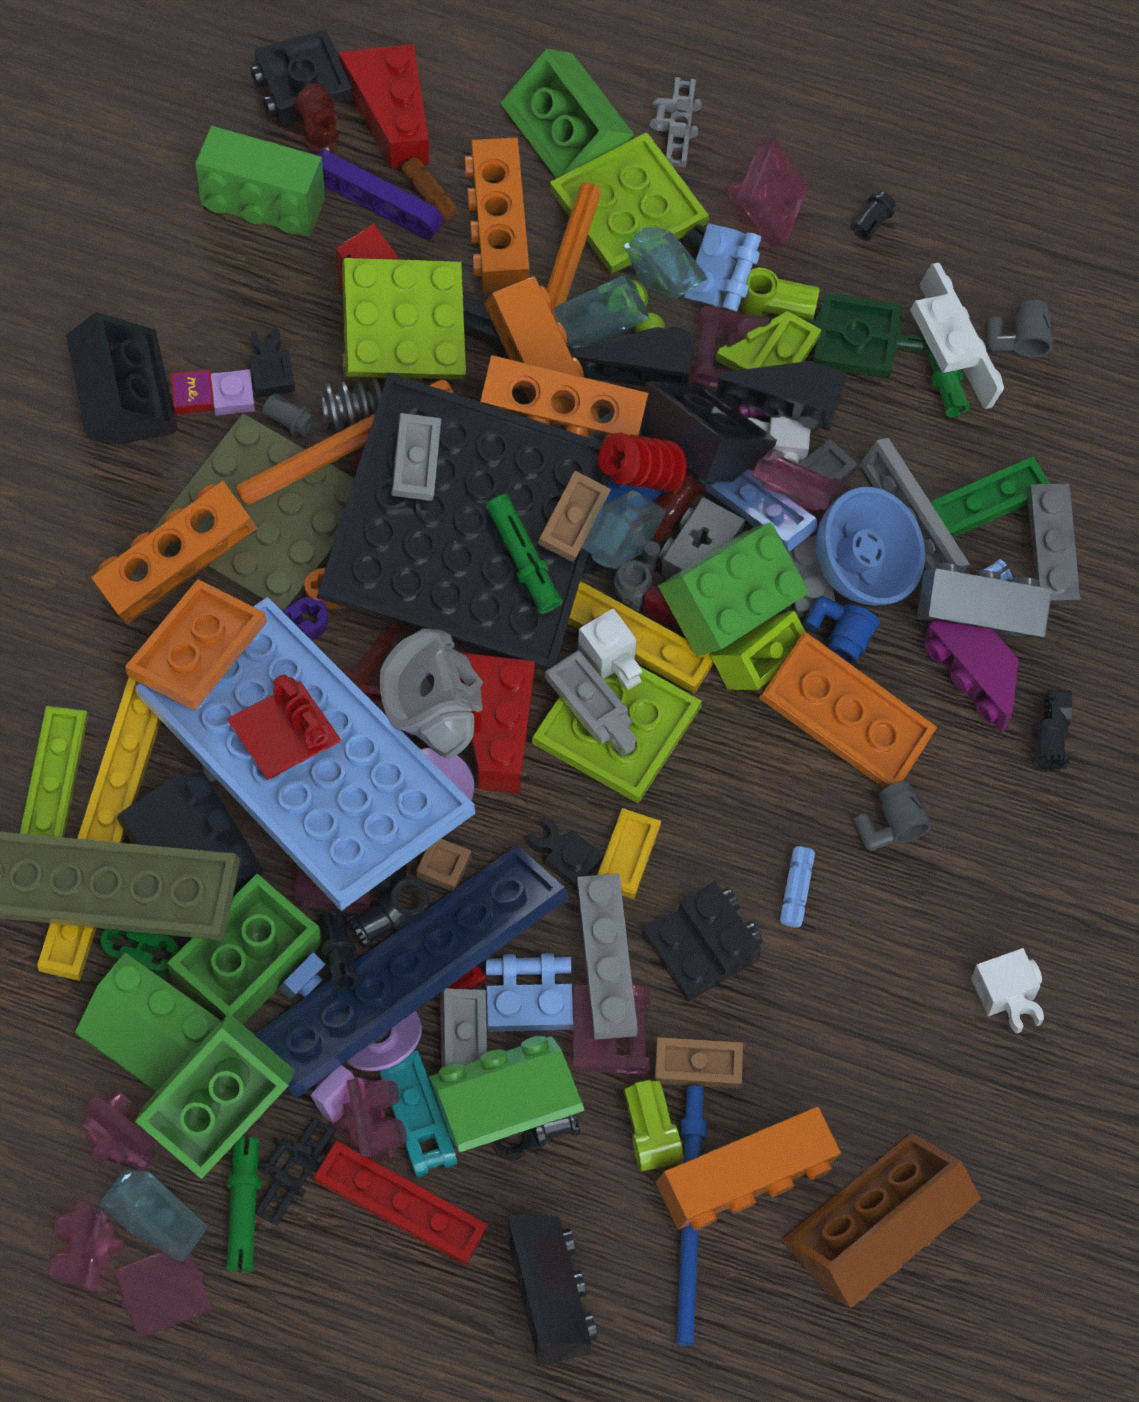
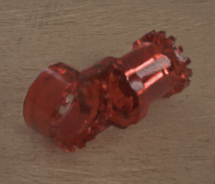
[294,83,338,155]
[632,472,705,542]

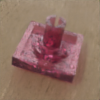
[728,137,809,247]

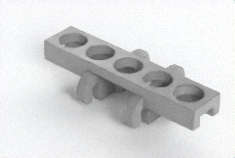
[650,77,702,168]

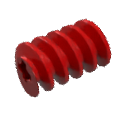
[598,432,687,492]

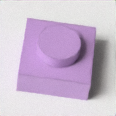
[211,369,255,416]
[311,1065,363,1125]

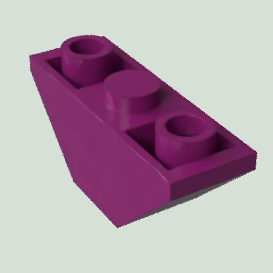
[924,620,1019,732]

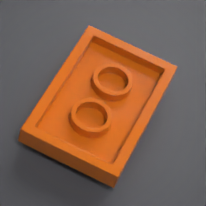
[125,579,267,711]

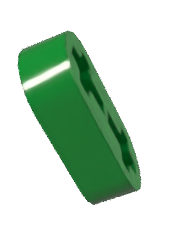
[101,929,179,978]

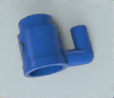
[803,596,880,665]

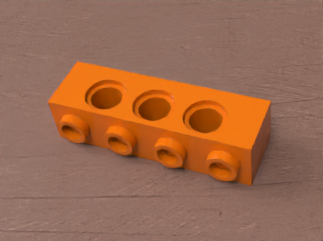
[465,137,530,292]
[480,355,648,442]
[91,480,258,625]

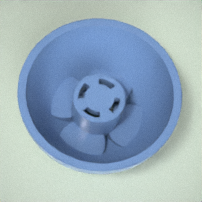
[815,487,925,606]

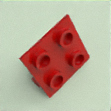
[227,675,341,780]

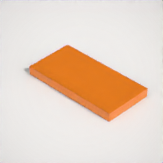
[759,631,937,789]

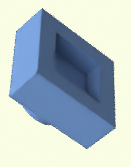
[278,952,325,1001]

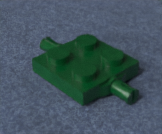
[799,292,924,379]

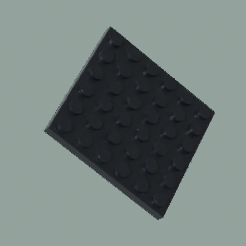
[316,372,610,671]

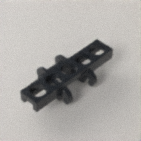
[256,1117,336,1227]

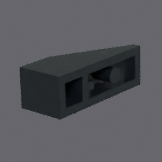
[572,327,696,387]

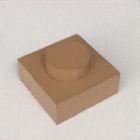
[416,839,471,891]

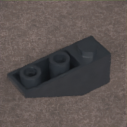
[716,361,847,431]

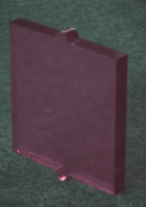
[114,1242,213,1339]

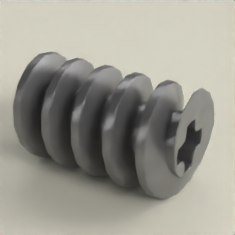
[322,379,383,433]

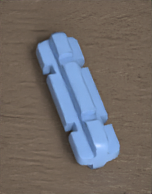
[780,846,815,928]

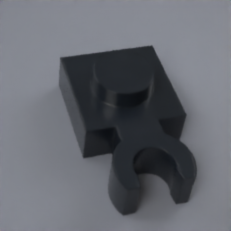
[249,327,295,398]
[527,818,604,890]

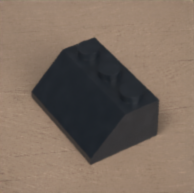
[66,312,178,445]
[640,381,777,485]
[117,771,264,897]
[507,1214,597,1367]

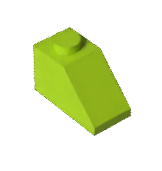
[710,611,805,690]

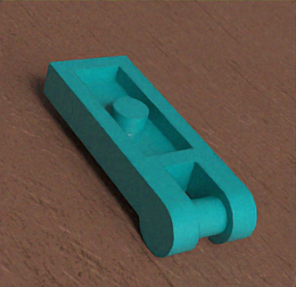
[378,1050,458,1179]

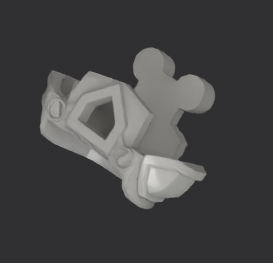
[380,629,484,760]

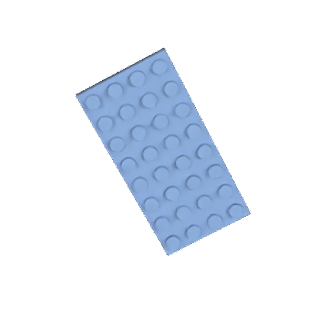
[136,597,475,911]

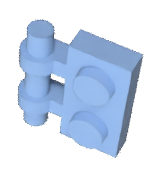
[684,223,762,312]
[486,953,573,1032]

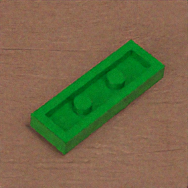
[930,456,1050,538]

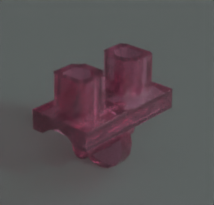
[334,1077,408,1161]
[83,1091,159,1173]
[49,1202,125,1292]

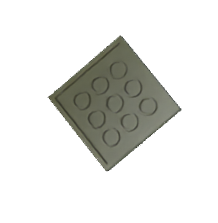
[151,413,354,611]

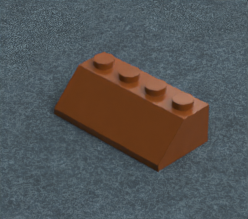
[782,1133,981,1309]

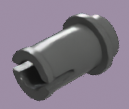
[263,393,316,437]

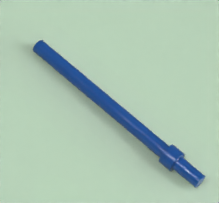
[676,1085,707,1346]

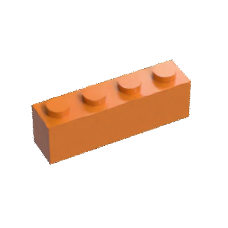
[484,276,600,422]
[656,1107,841,1231]

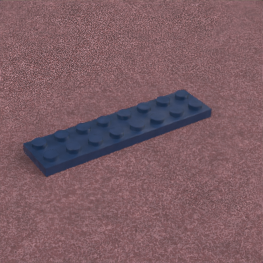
[255,845,569,1099]

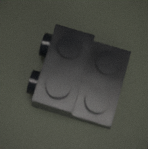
[250,29,352,126]
[642,881,763,1002]

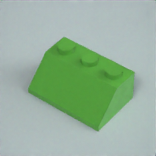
[501,49,634,179]
[75,953,221,1092]
[429,1036,584,1153]

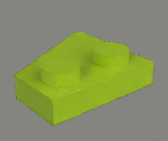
[716,311,821,371]

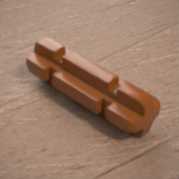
[402,157,458,223]

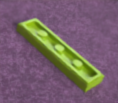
[20,706,88,838]

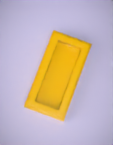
[598,808,661,899]

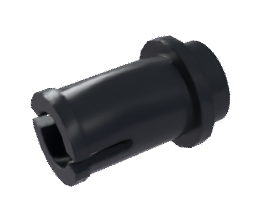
[850,191,896,241]

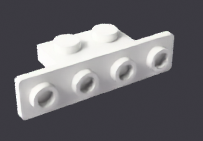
[910,263,1004,409]

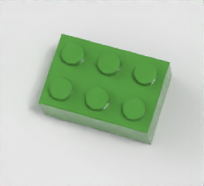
[196,126,325,236]
[658,522,809,657]
[167,874,321,1025]
[135,1013,294,1179]

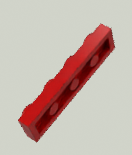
[314,1141,488,1266]

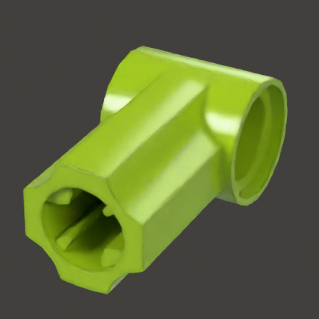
[739,268,819,319]
[624,1080,684,1172]

